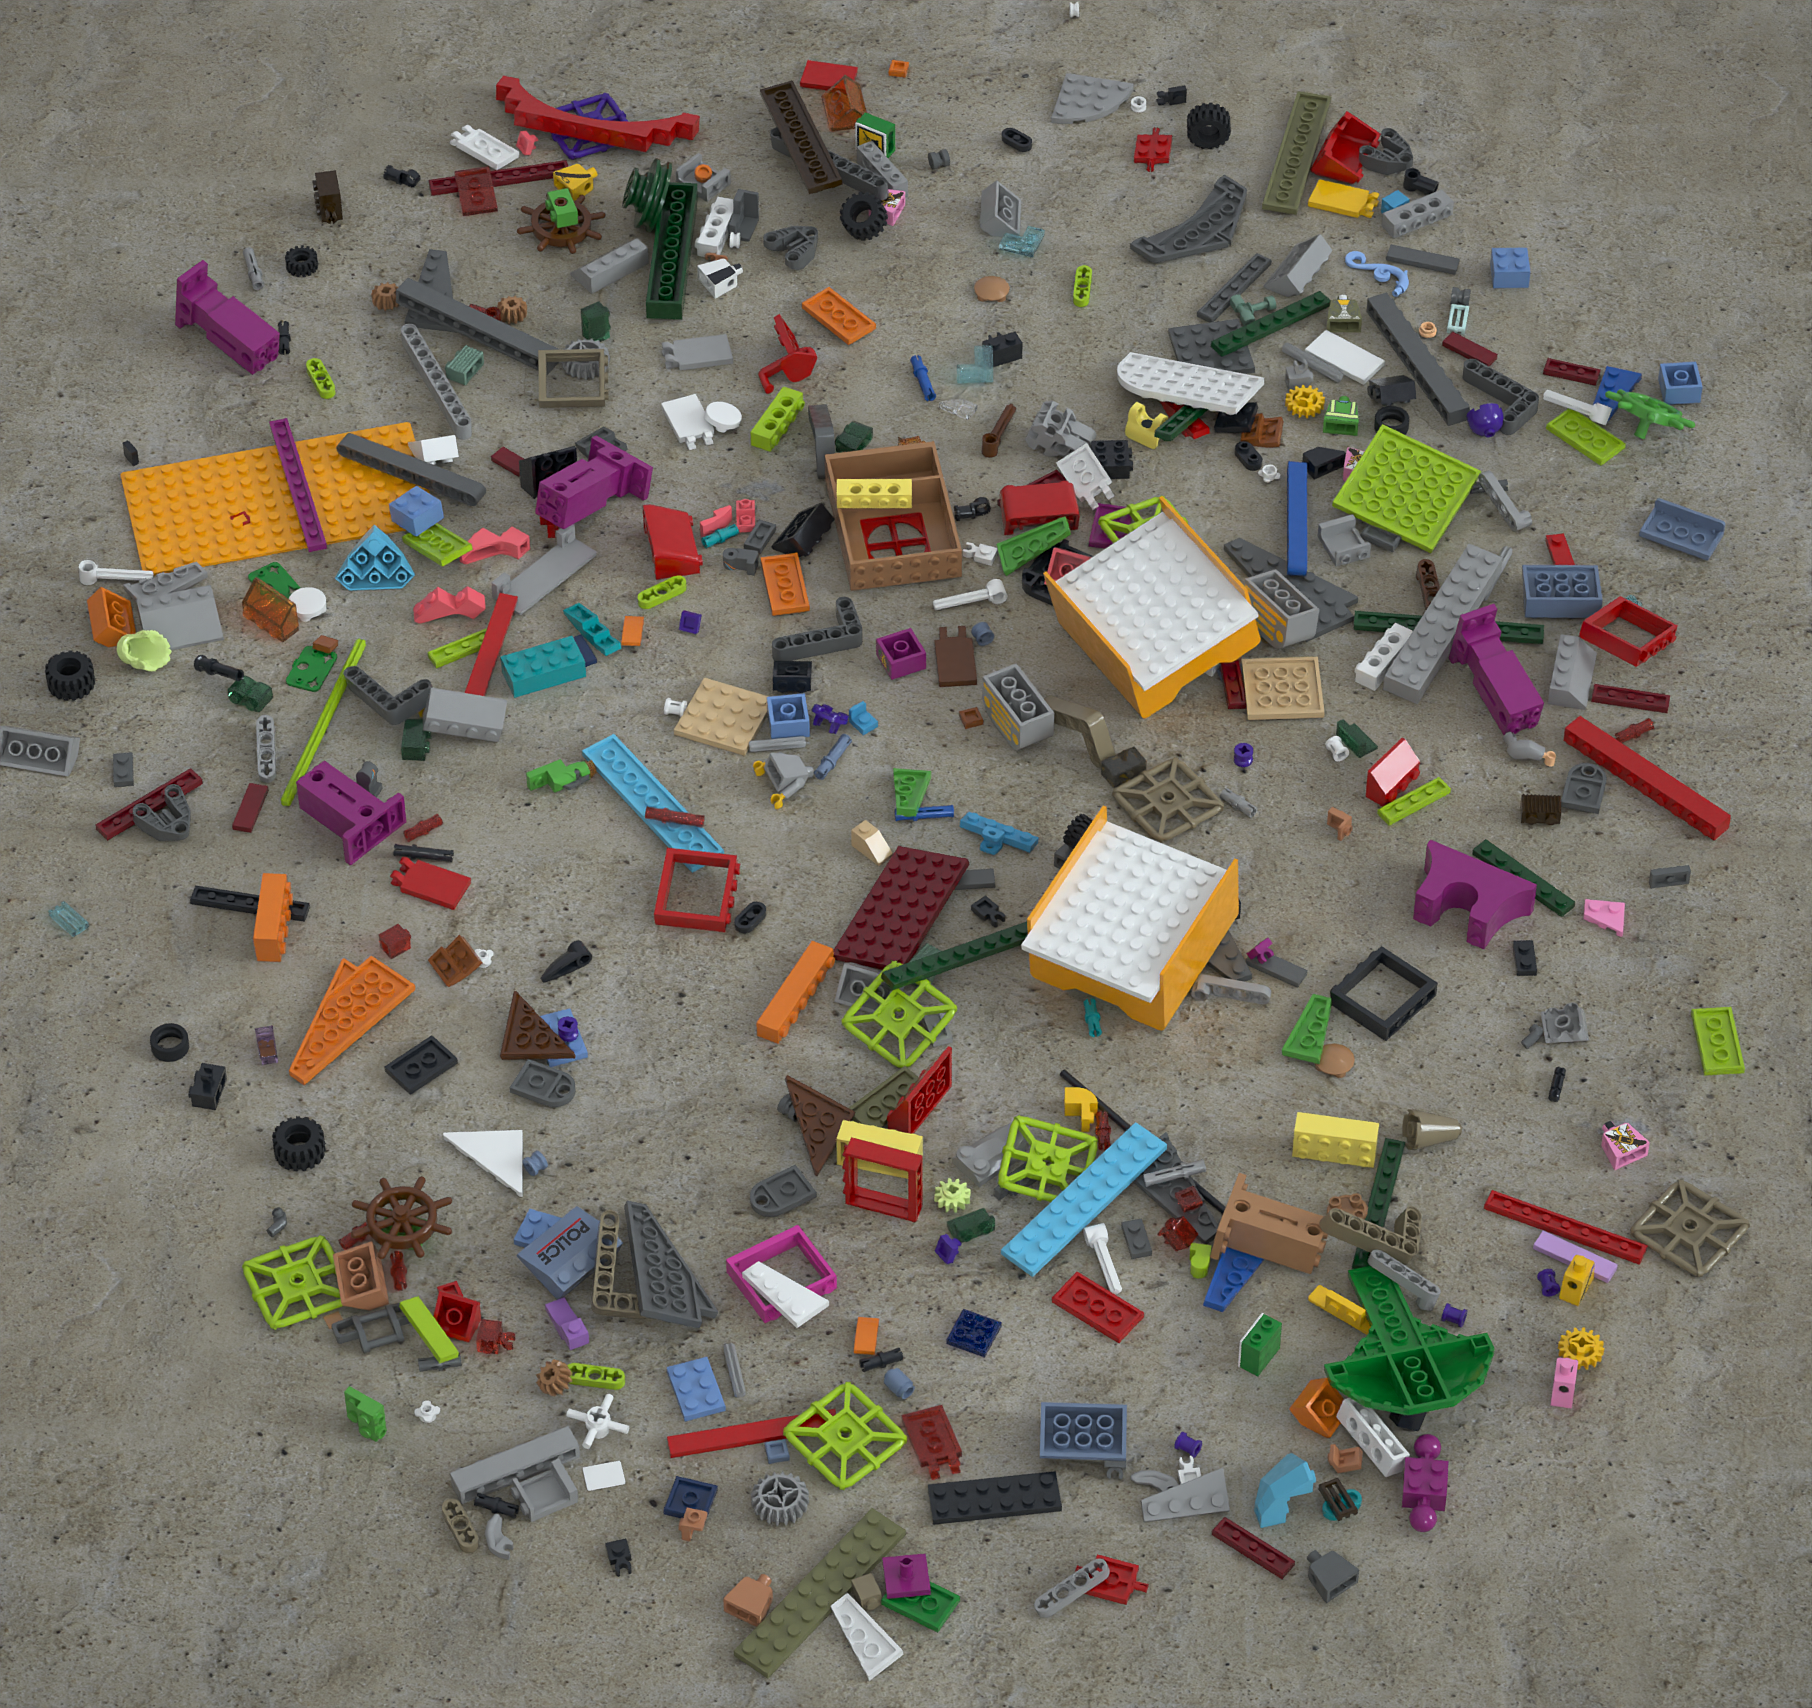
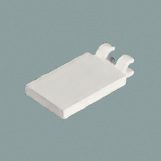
[450,125,519,170]
[661,394,714,450]
[1056,443,1114,510]

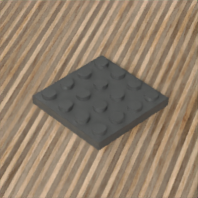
[1168,319,1255,374]

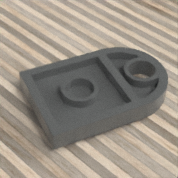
[1561,763,1607,814]
[509,1059,576,1107]
[750,1165,817,1217]

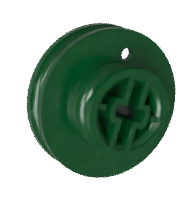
[622,158,672,232]

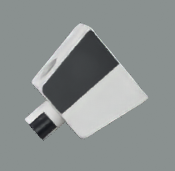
[697,259,743,299]

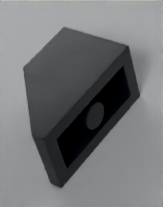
[1302,447,1346,480]

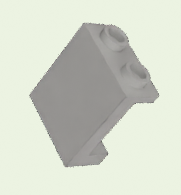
[676,153,731,202]
[1318,514,1371,566]
[510,1458,578,1522]

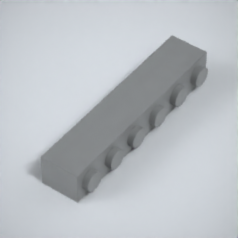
[450,1426,580,1504]

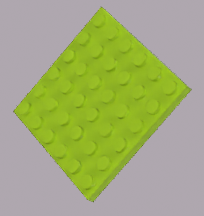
[1332,424,1481,553]

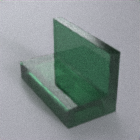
[1336,719,1378,758]

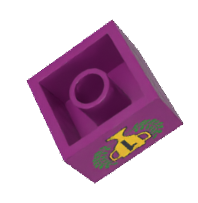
[876,628,926,680]

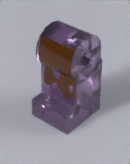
[255,1025,278,1065]

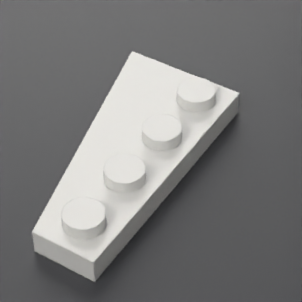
[742,1261,829,1328]
[831,1593,904,1681]

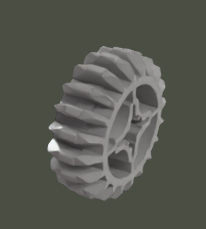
[561,338,610,380]
[751,1471,809,1526]

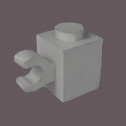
[1285,359,1313,392]

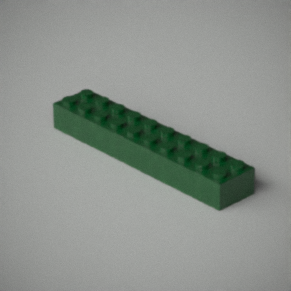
[646,182,698,320]

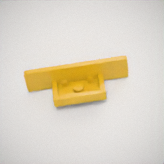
[1308,1285,1371,1335]

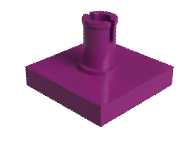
[882,1553,931,1599]

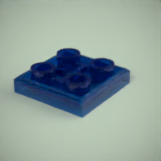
[946,1309,1002,1358]

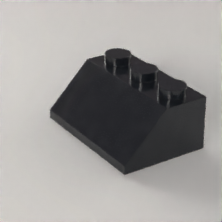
[771,503,835,557]

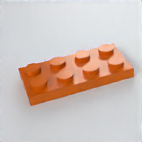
[802,287,876,345]
[760,553,810,616]

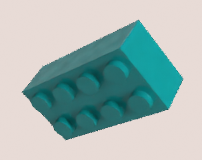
[500,636,586,698]

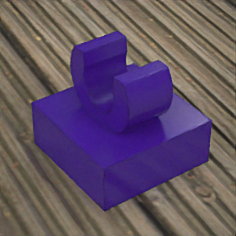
[679,610,702,634]
[935,1234,962,1265]

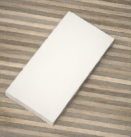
[1305,330,1385,385]

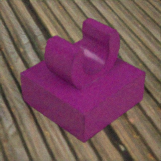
[1246,937,1274,964]

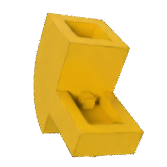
[1064,1087,1098,1132]

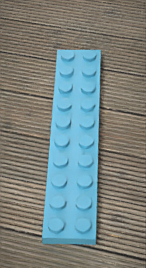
[582,734,724,873]
[1001,1122,1167,1277]

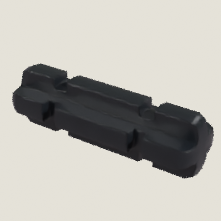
[1548,1066,1566,1102]

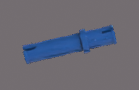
[910,355,936,401]
[894,805,954,821]

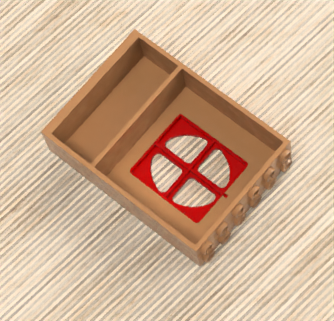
[825,441,962,591]

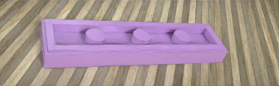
[1533,1231,1618,1283]

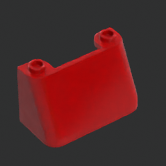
[1310,111,1381,184]
[999,481,1080,535]
[642,504,703,580]

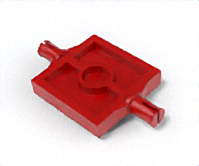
[1134,127,1173,172]
[1075,1554,1149,1605]

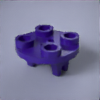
[811,704,849,734]

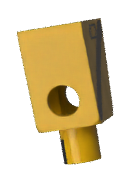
[553,164,598,201]
[1559,1255,1595,1306]

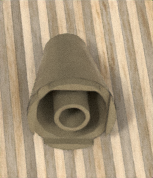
[1402,1109,1462,1150]

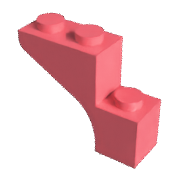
[460,527,530,564]
[413,586,486,624]

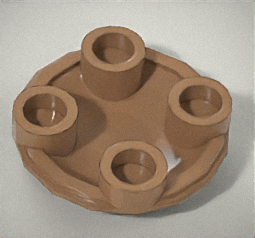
[974,276,1010,302]
[1315,1043,1355,1078]
[1327,1193,1368,1220]

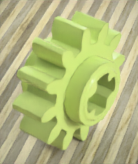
[934,1178,971,1213]

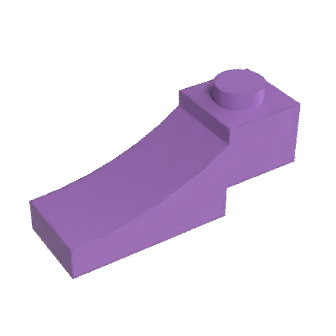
[545,1297,589,1350]

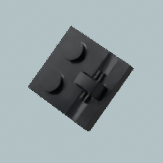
[1214,402,1258,433]

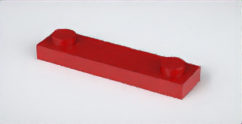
[1545,533,1575,565]

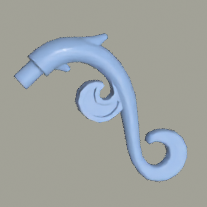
[1345,251,1409,297]

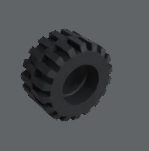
[1187,103,1231,149]
[840,192,888,241]
[45,650,95,701]
[272,1116,326,1172]

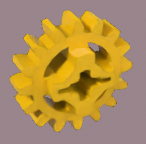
[1285,385,1325,418]
[1558,1327,1604,1370]

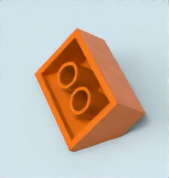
[87,587,136,647]

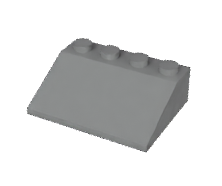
[136,585,224,650]

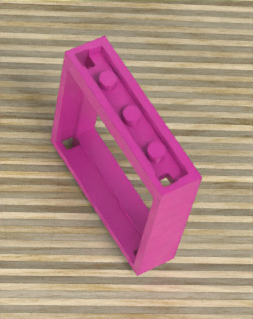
[726,1225,837,1323]

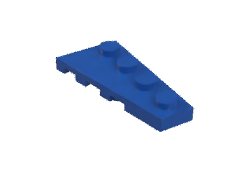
[1203,1247,1265,1312]

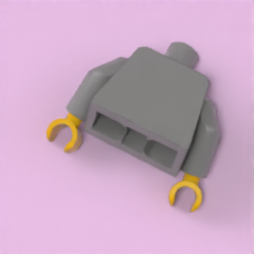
[753,752,814,809]

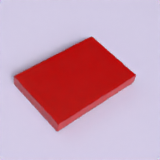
[800,60,858,94]

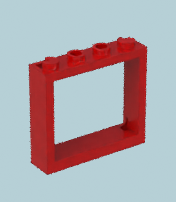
[1578,596,1678,667]
[654,848,741,932]
[842,1137,923,1222]

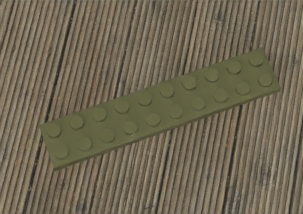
[1262,91,1332,215]
[734,1508,906,1679]

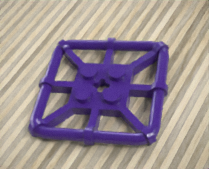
[551,93,628,160]

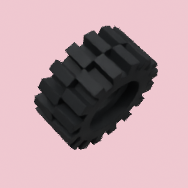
[285,245,318,277]
[1063,814,1093,849]

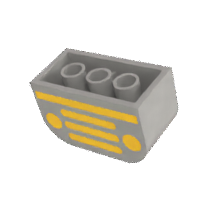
[1244,569,1319,649]
[982,663,1054,750]

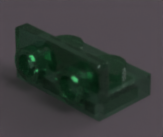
[947,1208,995,1243]

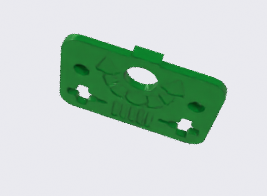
[248,562,300,607]
[286,646,338,692]

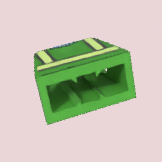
[1323,396,1359,436]

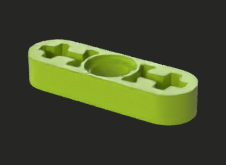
[1073,265,1092,307]
[306,358,336,399]
[638,575,687,609]
[568,1363,625,1390]

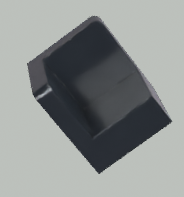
[1389,1412,1427,1431]

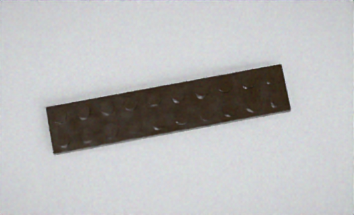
[760,80,843,194]

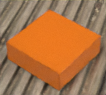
[889,60,909,78]

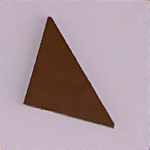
[500,991,576,1060]
[785,1075,856,1176]

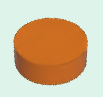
[694,164,712,183]

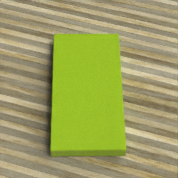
[1546,408,1626,466]
[402,523,473,567]
[1691,1007,1745,1076]

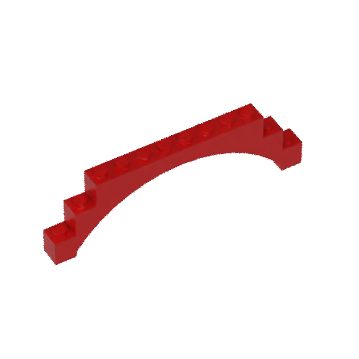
[496,75,700,152]

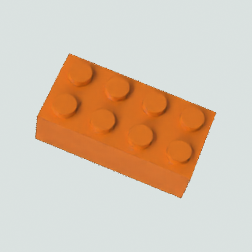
[253,873,293,962]

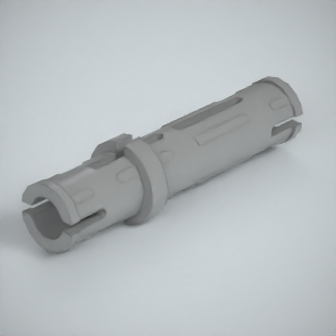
[243,247,264,290]
[1143,1159,1206,1187]

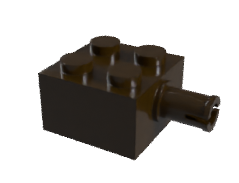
[312,170,343,224]

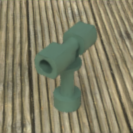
[1230,295,1276,326]

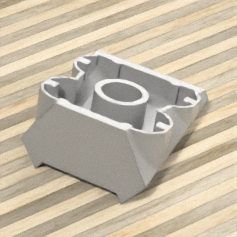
[1541,1002,1589,1043]

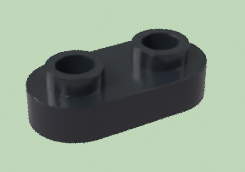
[1001,128,1032,152]
[1235,441,1263,471]
[734,901,766,934]

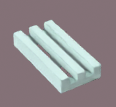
[1447,304,1469,335]

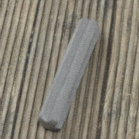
[749,736,806,752]
[723,1343,746,1398]

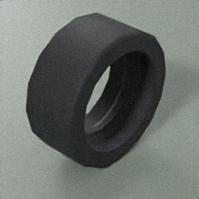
[1374,406,1409,435]
[150,1023,189,1062]

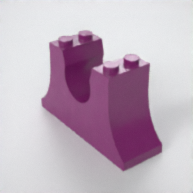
[1413,839,1537,949]

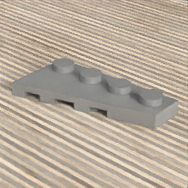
[123,562,208,603]
[1140,1468,1230,1523]

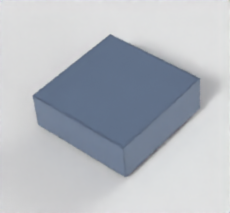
[764,1439,790,1464]

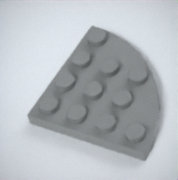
[1051,73,1134,124]

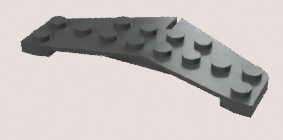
[1130,175,1247,263]

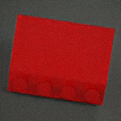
[886,1046,952,1134]

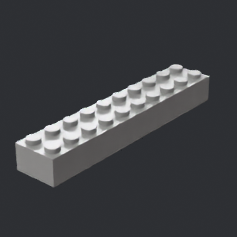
[1383,544,1503,704]

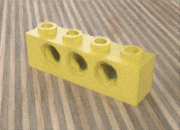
[837,479,912,508]

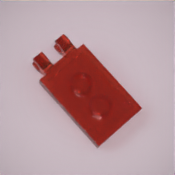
[901,1405,962,1480]

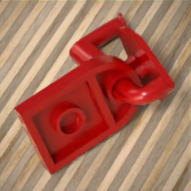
[758,314,817,394]

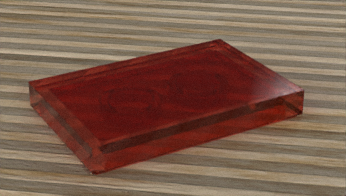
[454,166,498,216]

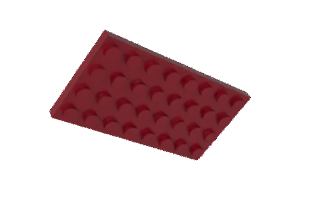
[833,846,970,970]

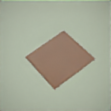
[323,1311,343,1329]

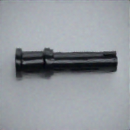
[194,655,244,681]

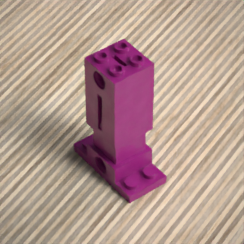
[175,260,280,375]
[535,436,653,529]
[1449,604,1544,735]

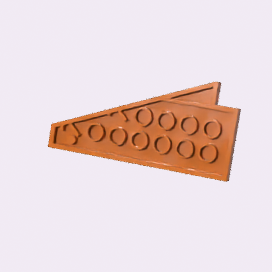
[289,956,415,1085]

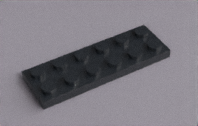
[928,1471,1062,1525]

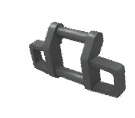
[332,1303,410,1353]

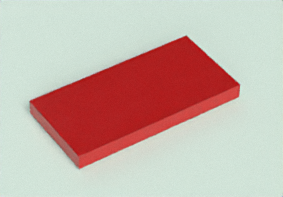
[1052,1272,1144,1343]

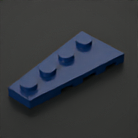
[1589,366,1642,422]

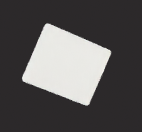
[583,1461,625,1491]

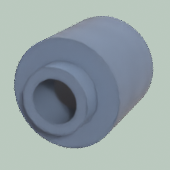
[884,1368,915,1399]

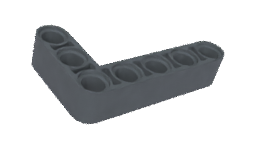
[1462,359,1539,435]
[808,404,835,479]
[772,596,863,661]
[343,666,433,725]

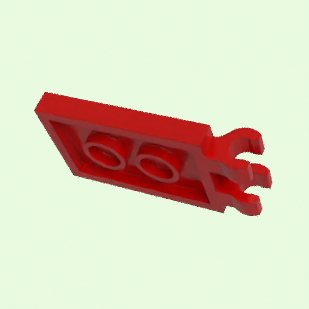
[390,857,471,910]

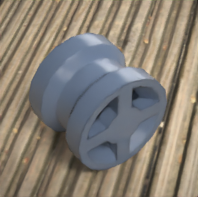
[971,622,994,646]
[522,1151,548,1176]

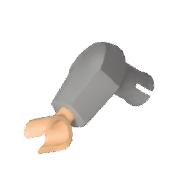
[1503,732,1556,767]

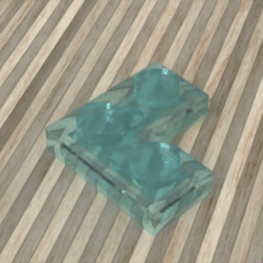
[999,226,1045,258]
[956,345,993,383]

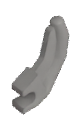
[1130,1470,1179,1493]
[485,1513,514,1560]

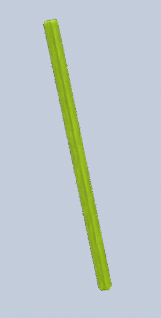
[280,638,366,807]

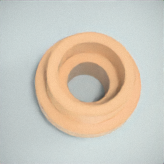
[1419,322,1437,338]

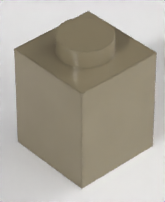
[851,1573,882,1611]

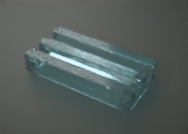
[48,901,89,937]

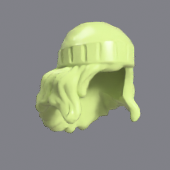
[116,630,172,672]

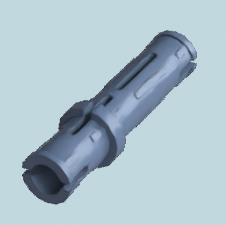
[814,734,852,780]

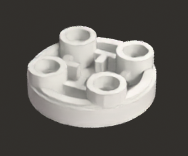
[704,402,742,433]
[288,587,326,622]

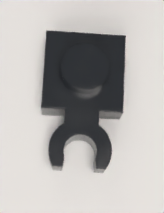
[1156,85,1187,105]
[971,895,1005,928]
[605,1538,632,1577]

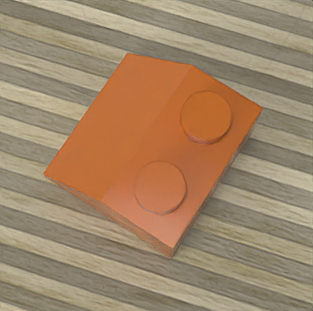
[1289,1378,1344,1438]

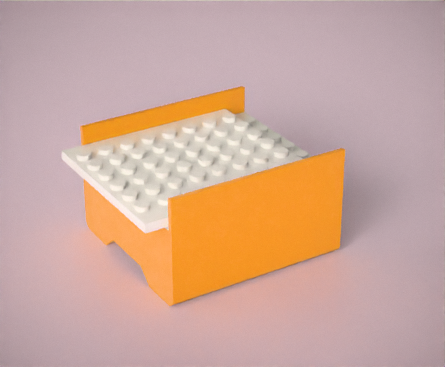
[1043,496,1261,718]
[1021,805,1239,1031]

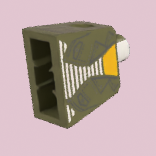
[1327,295,1362,332]

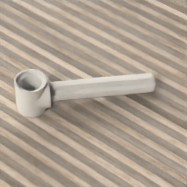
[1543,390,1612,426]
[79,560,154,585]
[933,579,1007,610]
[1083,1223,1122,1295]

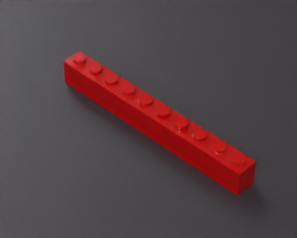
[1563,716,1731,841]

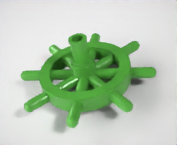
[1605,389,1695,439]

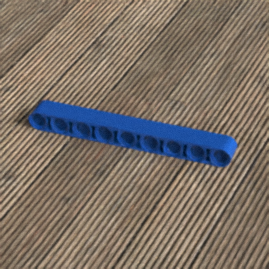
[1287,461,1307,576]

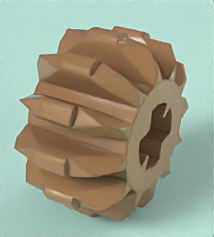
[371,282,399,311]
[497,295,527,324]
[536,1359,573,1397]

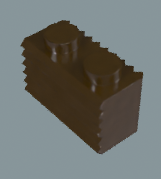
[1520,794,1561,825]

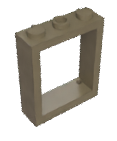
[538,349,609,408]

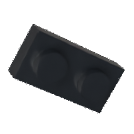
[1513,940,1537,976]

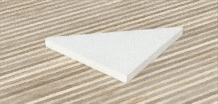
[443,1130,523,1197]

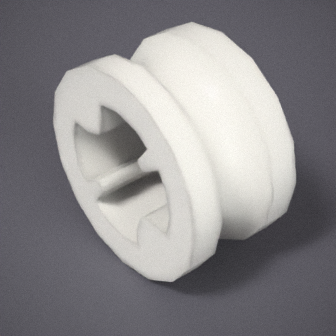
[1069,2,1079,18]
[1131,96,1146,113]
[730,232,740,248]

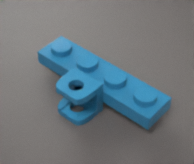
[959,812,1039,855]

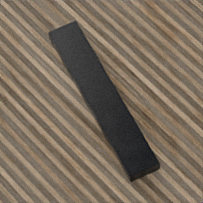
[190,885,310,922]

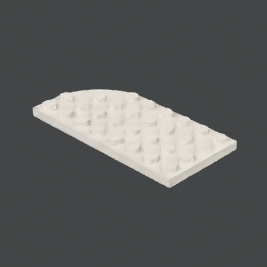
[1117,352,1264,415]

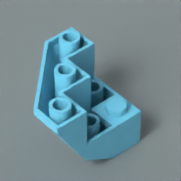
[335,525,415,590]
[1254,1453,1316,1528]

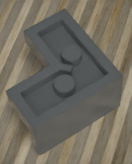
[728,189,759,242]

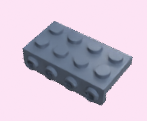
[1639,498,1725,561]

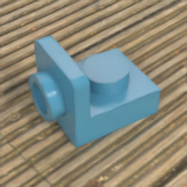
[849,701,878,735]

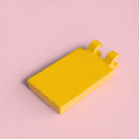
[1308,179,1379,218]

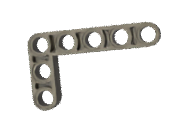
[1044,695,1116,768]
[1319,1206,1422,1265]
[591,1210,646,1319]

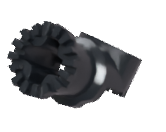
[383,165,421,188]
[954,497,991,521]

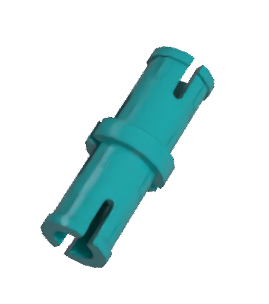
[701,524,739,549]
[1083,998,1102,1037]

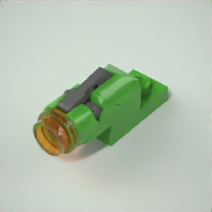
[526,759,597,793]

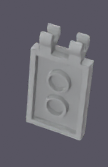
[662,334,733,370]

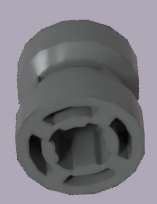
[928,149,950,170]
[1450,287,1471,306]
[777,1094,798,1122]

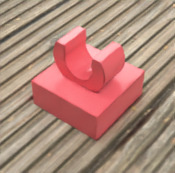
[516,131,539,155]

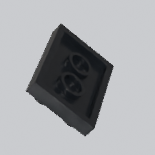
[384,1035,458,1095]

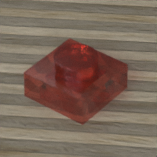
[1175,1186,1203,1213]

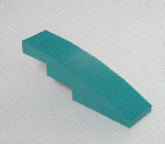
[563,603,621,656]

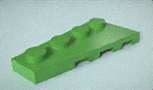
[997,516,1071,576]
[893,768,931,817]
[1282,994,1332,1064]

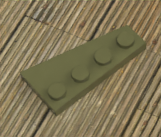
[849,1066,919,1128]

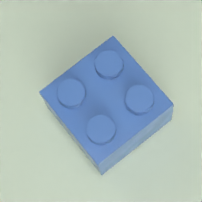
[1490,247,1530,288]
[1658,362,1703,405]
[389,485,444,537]
[767,693,810,739]

